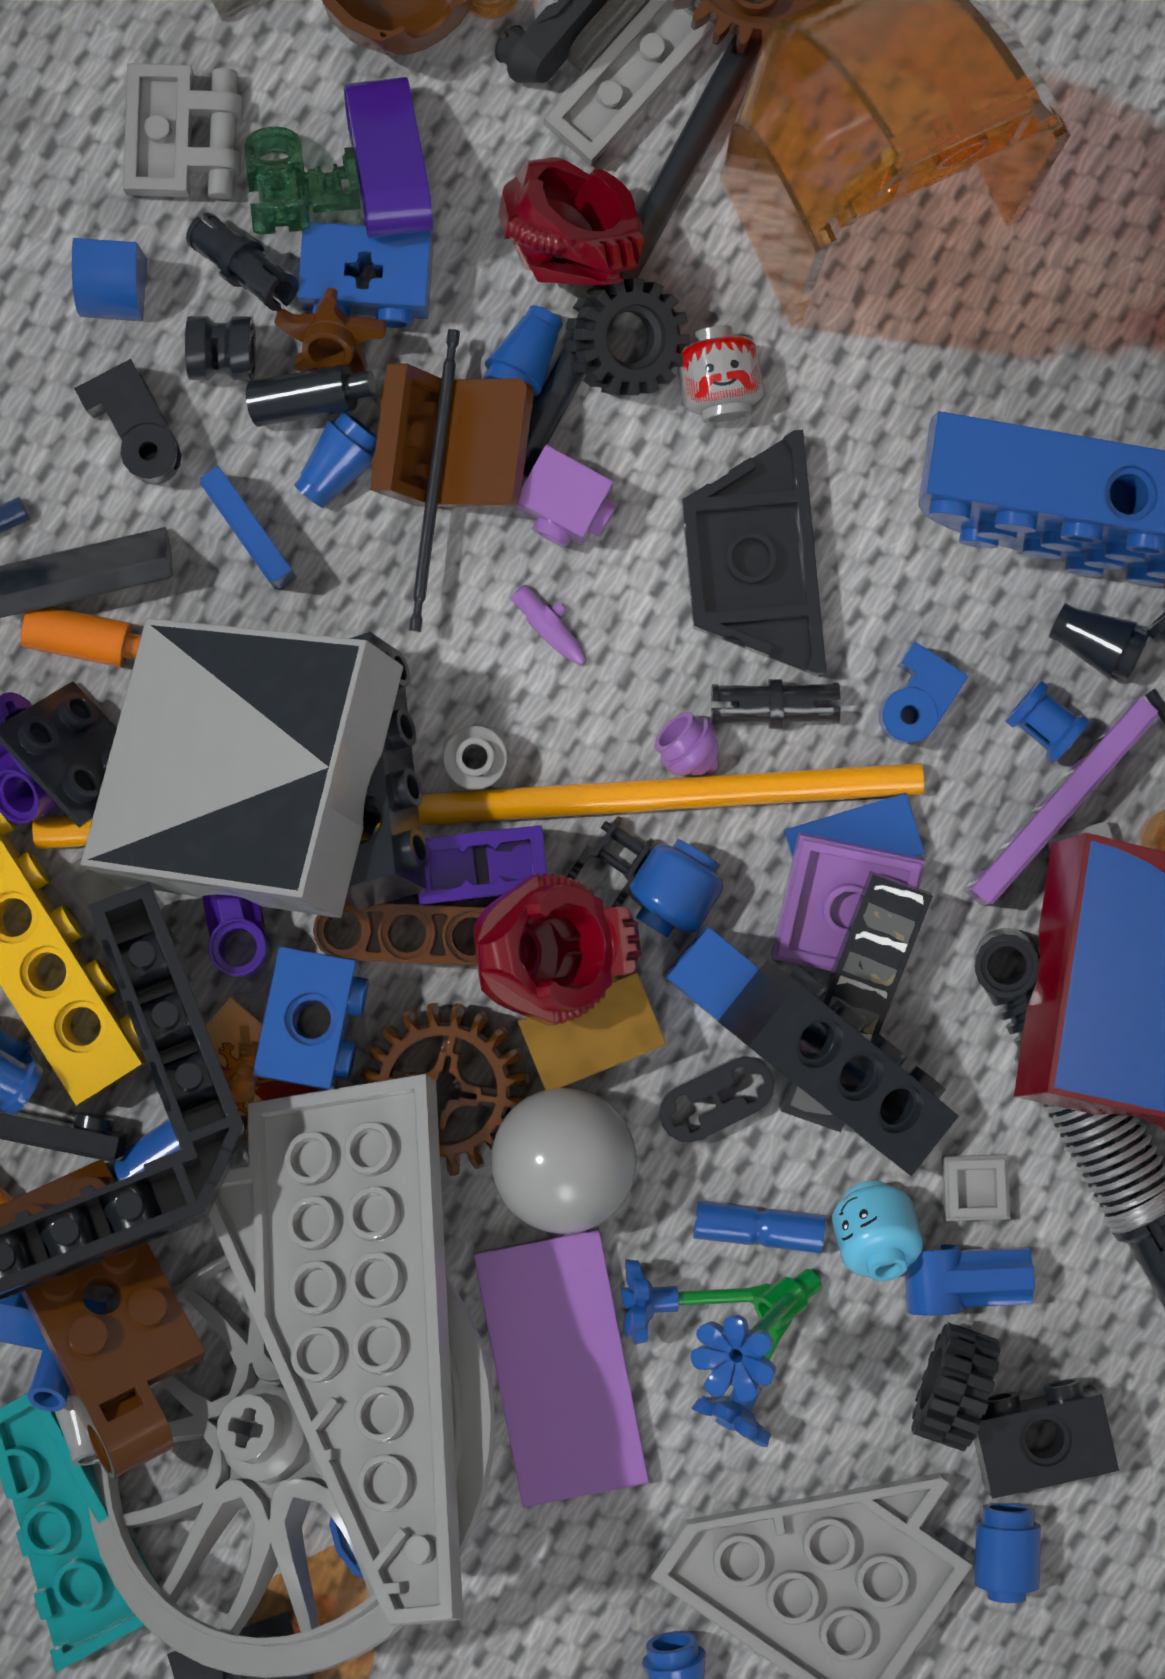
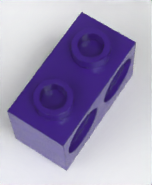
[418,825,548,905]

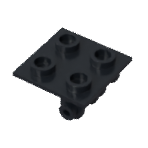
[0,681,117,828]

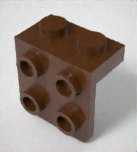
[370,363,534,508]

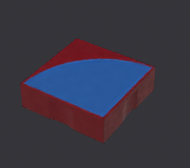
[1013,833,1165,1130]

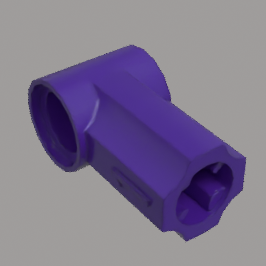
[202,894,272,978]

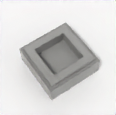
[942,1154,1010,1221]

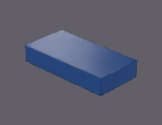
[200,466,297,590]
[783,793,925,858]

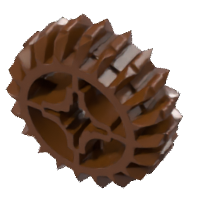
[358,1003,530,1176]

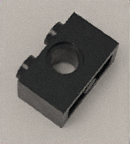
[973,1378,1119,1499]

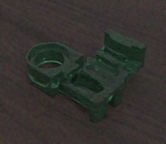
[244,126,361,235]

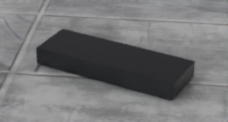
[0,527,173,618]

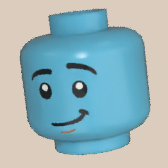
[832,1181,923,1281]

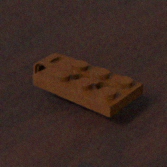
[0,1160,205,1479]

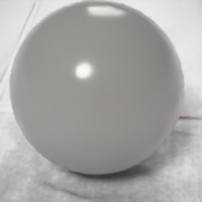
[491,1088,637,1234]

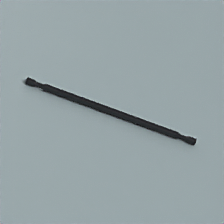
[409,329,460,633]

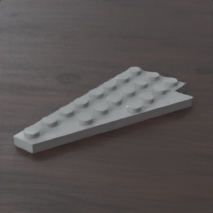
[209,1074,463,1626]

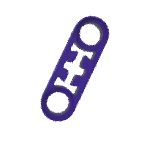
[344,77,433,238]

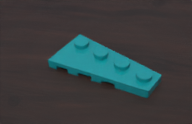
[0,1392,158,1673]

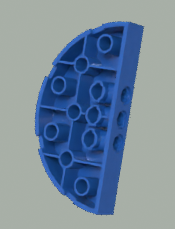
[918,411,1165,587]

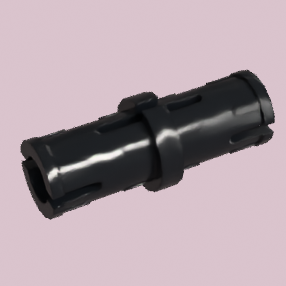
[186,212,298,311]
[711,679,841,729]

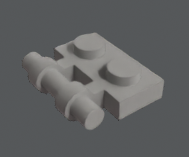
[123,63,243,200]

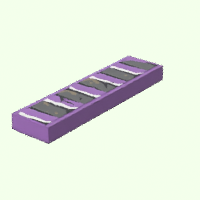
[964,697,1158,905]

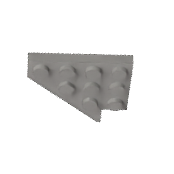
[649,1473,972,1679]

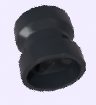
[185,316,256,381]

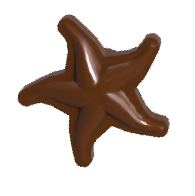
[274,288,387,373]

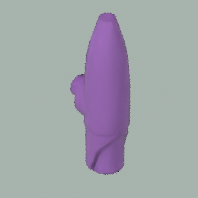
[510,585,586,666]

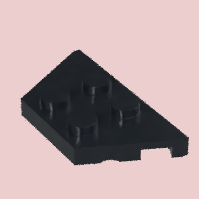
[681,430,827,676]

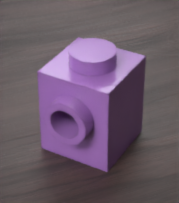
[516,445,618,547]

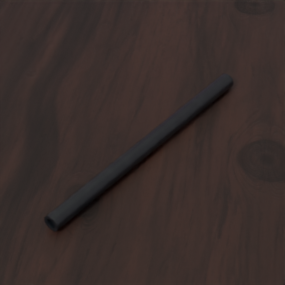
[523,34,761,478]

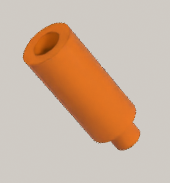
[21,606,142,668]

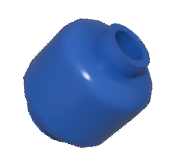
[629,839,724,938]

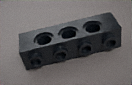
[345,632,429,910]
[718,960,959,1176]

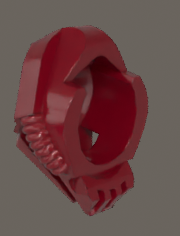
[499,157,644,285]
[474,873,642,1026]

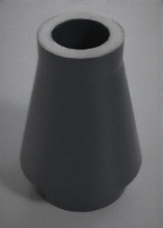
[1049,603,1149,681]

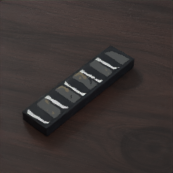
[779,871,933,1133]

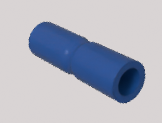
[693,1200,825,1254]

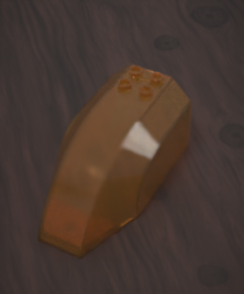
[721,0,1071,327]

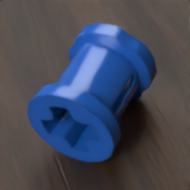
[1005,679,1090,763]

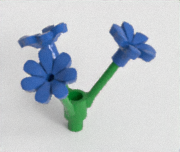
[621,1259,822,1447]

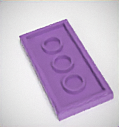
[473,1228,649,1508]

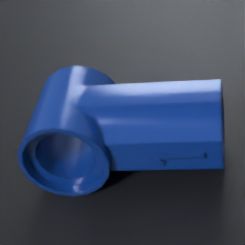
[905,1244,1035,1316]

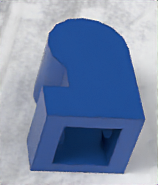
[879,641,969,744]

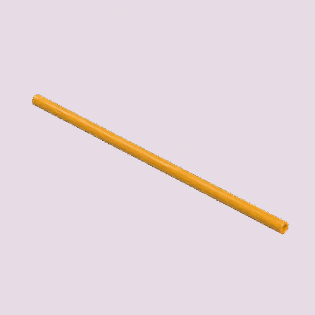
[32,763,924,849]

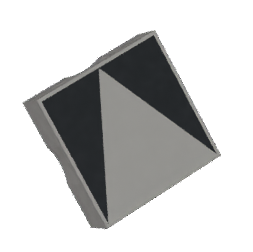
[80,618,404,918]

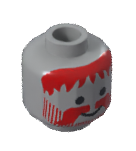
[678,325,765,423]

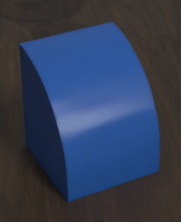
[72,238,148,321]

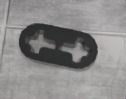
[659,1056,774,1143]

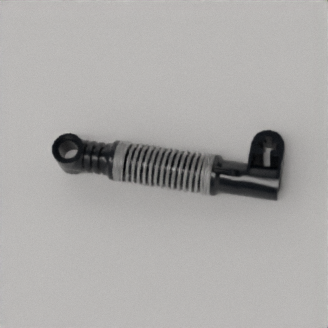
[974,928,1165,1309]

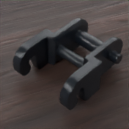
[566,816,655,907]

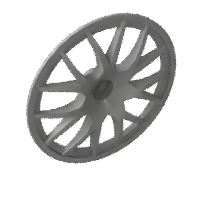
[88,1244,495,1678]

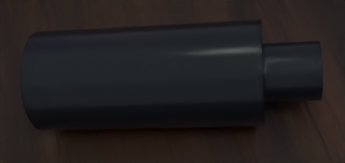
[246,364,376,427]

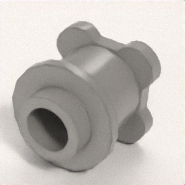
[442,726,511,792]

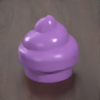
[654,712,719,776]

